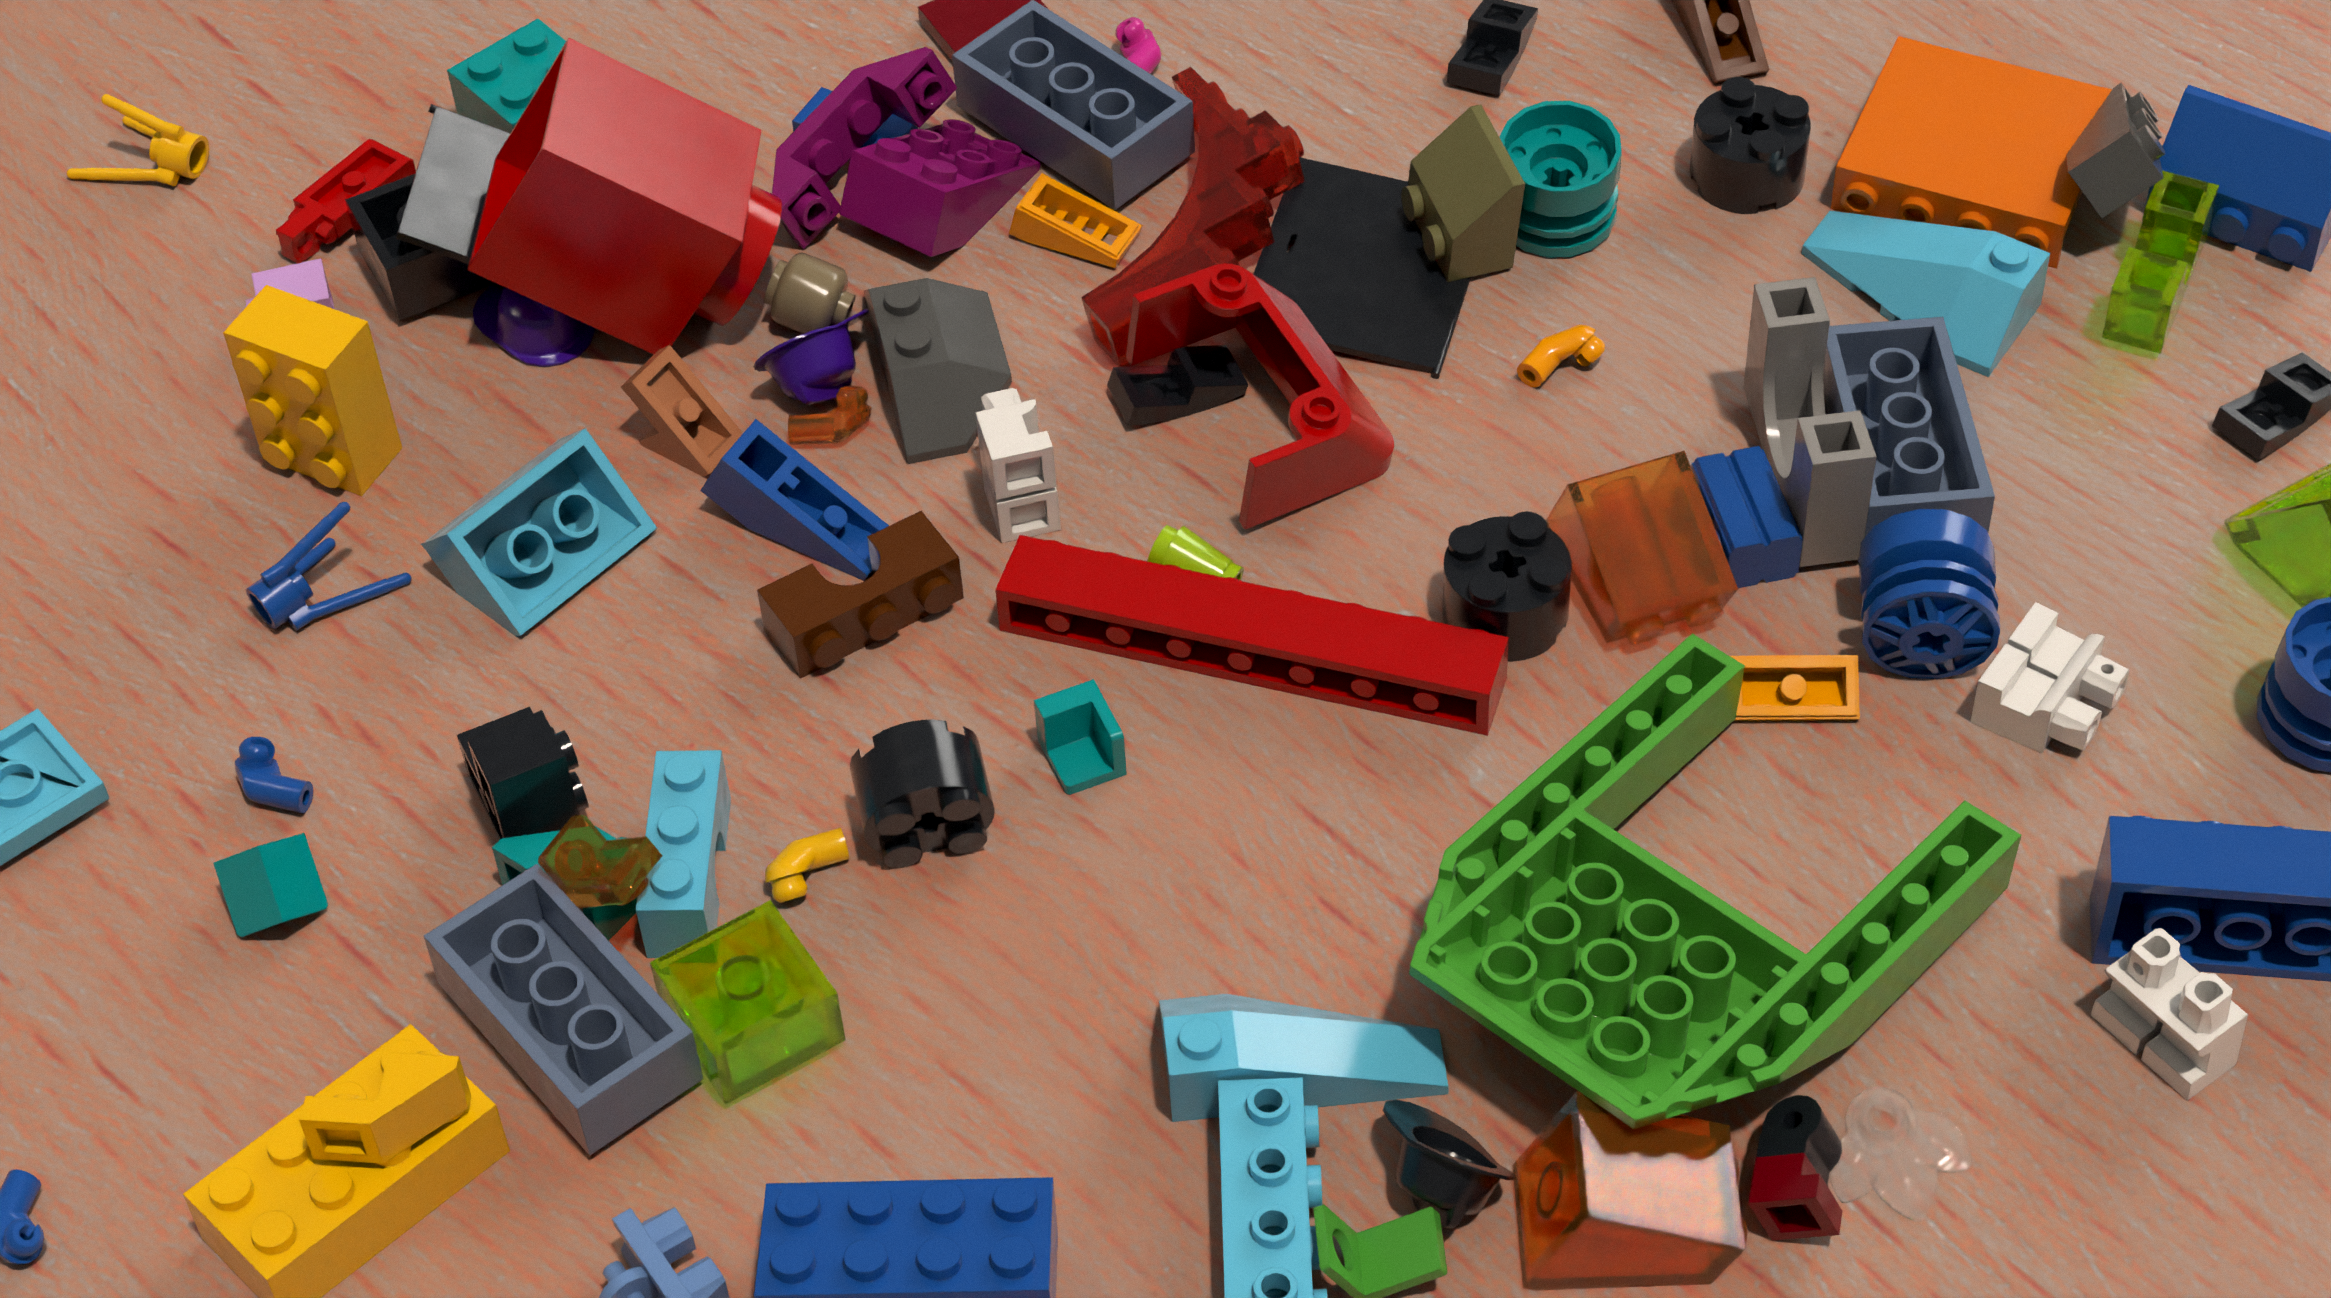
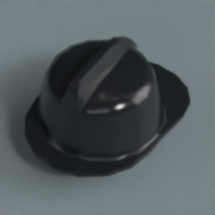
[1383,1099,1515,1229]

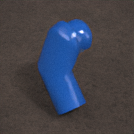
[0,1169,44,1265]

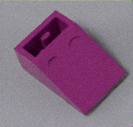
[839,119,1041,257]

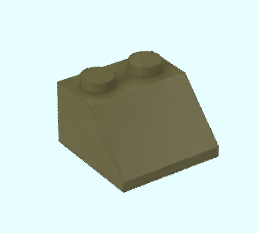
[1401,104,1525,282]

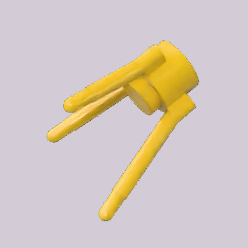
[67,94,209,186]

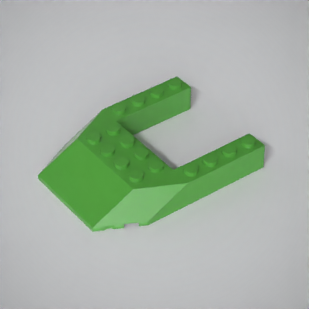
[1409,633,2022,1129]

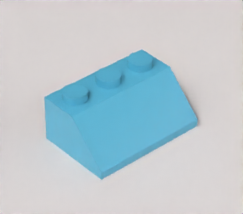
[421,428,657,637]

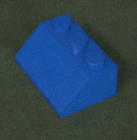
[2144,85,2331,272]

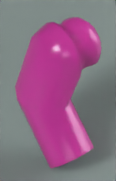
[1115,17,1161,74]

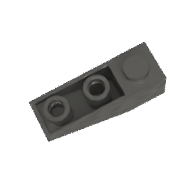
[2066,82,2166,218]

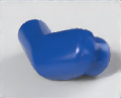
[235,737,313,813]

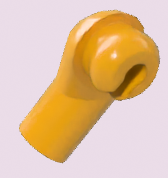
[1517,324,1605,388]

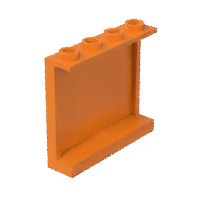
[1831,36,2112,269]

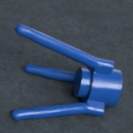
[246,502,412,631]

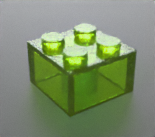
[650,900,846,1104]

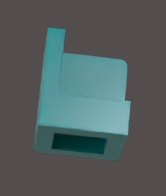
[1034,679,1127,795]
[213,833,328,937]

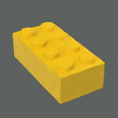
[183,1024,510,1298]

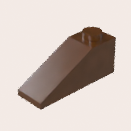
[1672,0,1769,85]

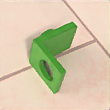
[1313,1204,1447,1298]

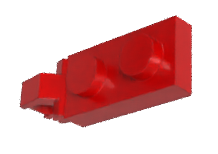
[276,138,416,263]

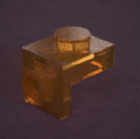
[538,815,663,908]

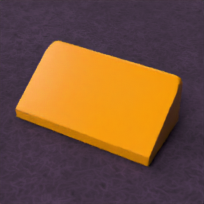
[1730,655,1860,721]

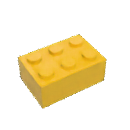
[223,285,402,496]

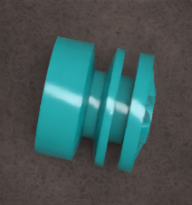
[1499,101,1622,258]

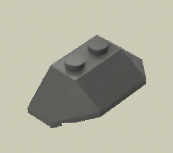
[864,278,1012,464]

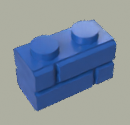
[1682,446,1803,590]

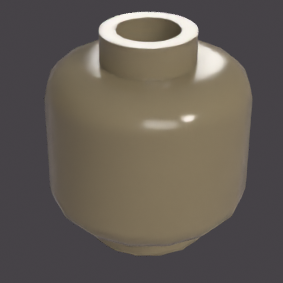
[764,253,856,334]

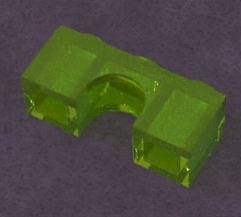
[2102,171,2219,354]

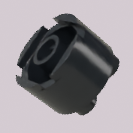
[1690,77,1811,214]
[1442,511,1572,662]
[850,719,995,868]

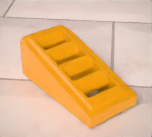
[1009,173,1143,268]

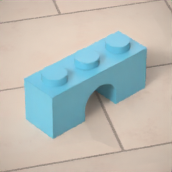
[636,750,731,958]

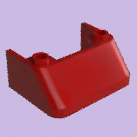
[1126,263,1394,529]

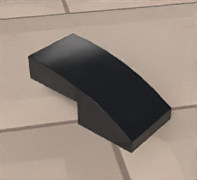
[1446,0,1538,95]
[1107,345,1248,425]
[2212,352,2331,460]

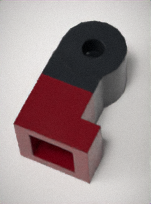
[1748,1095,1843,1241]

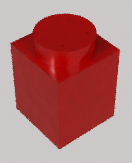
[468,38,782,354]

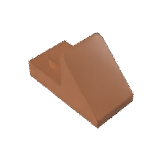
[621,345,743,477]

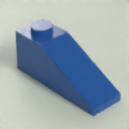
[700,419,889,581]

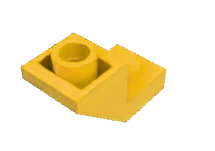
[299,1050,471,1164]

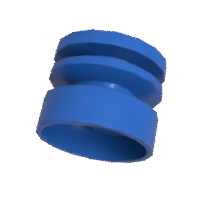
[1858,509,2000,679]
[2257,597,2331,772]

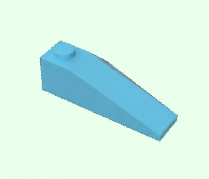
[1802,211,2050,377]
[1159,994,1449,1122]

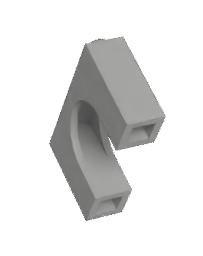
[1743,277,1876,567]

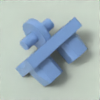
[599,1207,729,1298]

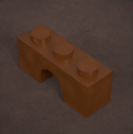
[757,511,964,679]

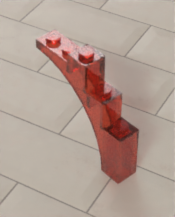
[1081,67,1305,367]

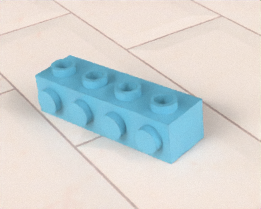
[1218,1077,1327,1298]

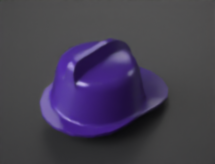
[473,283,595,367]
[753,309,870,405]

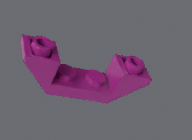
[772,47,957,249]

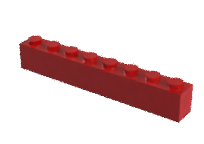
[995,535,1509,736]

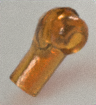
[788,386,872,445]

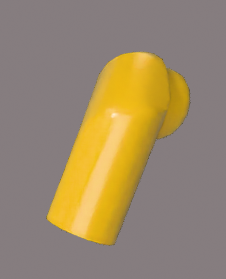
[765,828,849,903]

